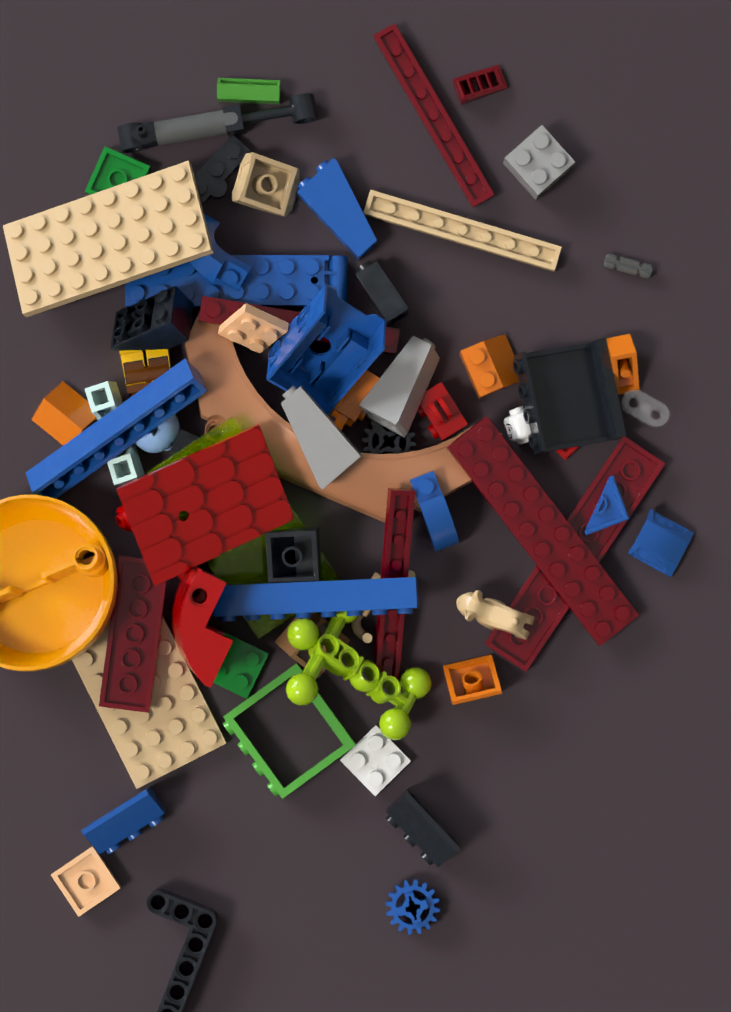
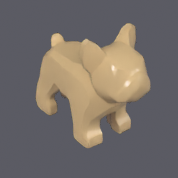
[456,590,535,640]

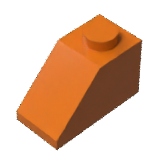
[606,334,640,395]

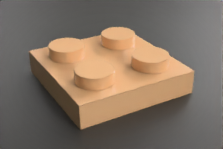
[218,303,289,353]
[51,846,121,917]

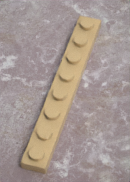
[363,190,562,272]

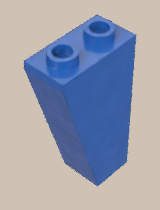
[297,158,377,261]

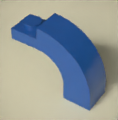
[190,214,251,290]
[410,471,459,552]

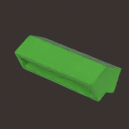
[217,78,280,105]

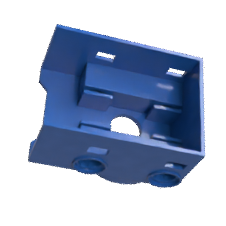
[266,283,386,415]

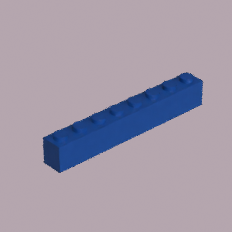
[26,358,207,499]
[213,577,419,622]

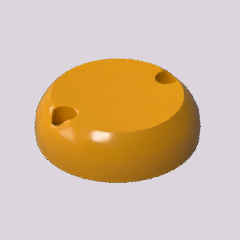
[0,495,118,672]

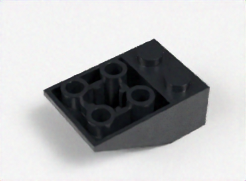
[110,286,194,351]

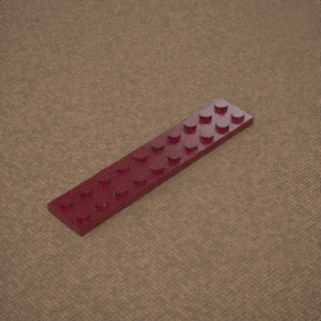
[446,416,639,646]
[484,437,665,672]

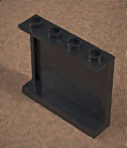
[513,338,626,455]

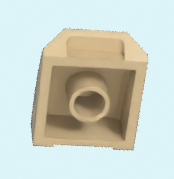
[232,152,300,217]

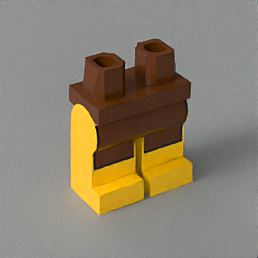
[119,349,171,397]

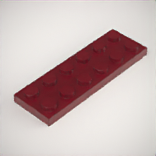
[99,556,167,713]

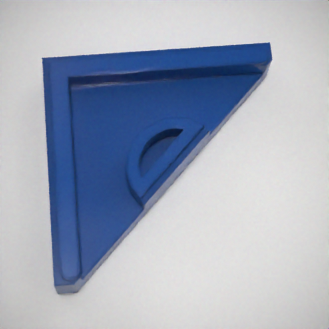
[584,476,630,535]

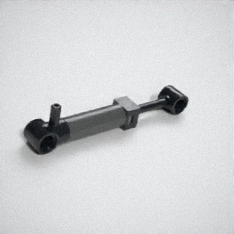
[117,93,318,153]

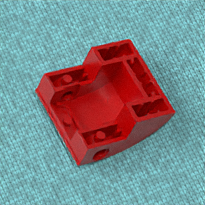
[172,566,233,688]

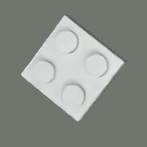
[340,725,411,796]

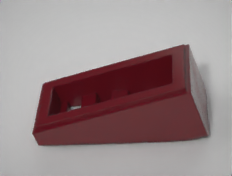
[452,65,507,105]

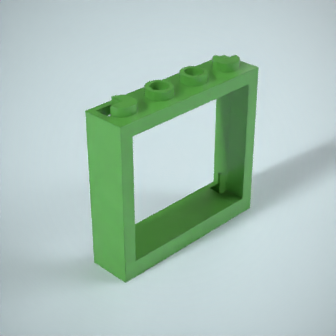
[223,663,356,799]

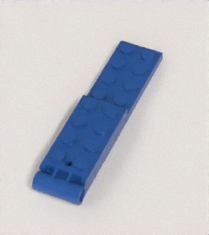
[125,255,347,308]

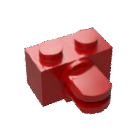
[417,382,468,442]

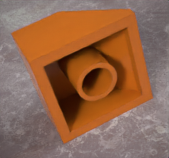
[459,334,519,399]

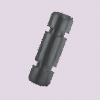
[604,254,653,278]

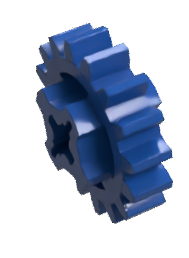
[385,878,440,935]

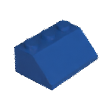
[81,786,167,854]

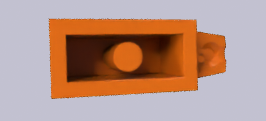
[332,370,380,431]

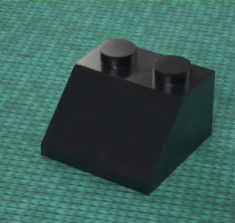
[265,527,322,583]

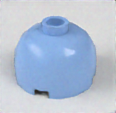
[135,414,180,453]

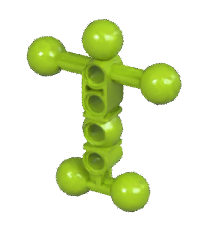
[286,611,432,740]

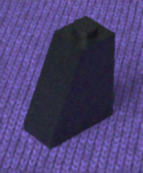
[355,261,409,327]

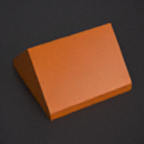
[31,381,97,445]
[443,654,502,705]

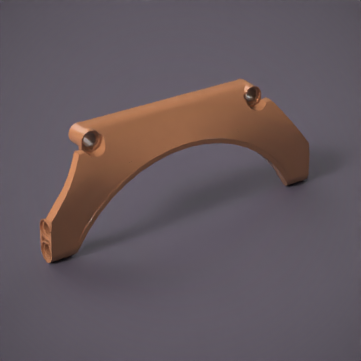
[185,314,502,523]

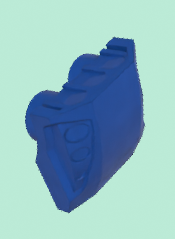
[627,509,694,577]

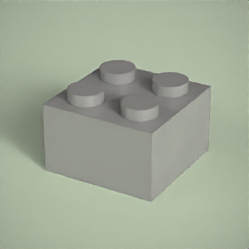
[503,125,575,200]

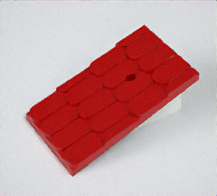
[116,424,295,586]

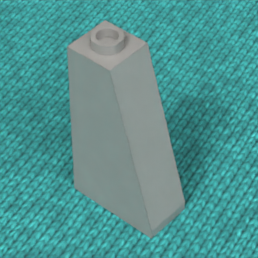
[359,336,440,437]
[281,385,362,489]

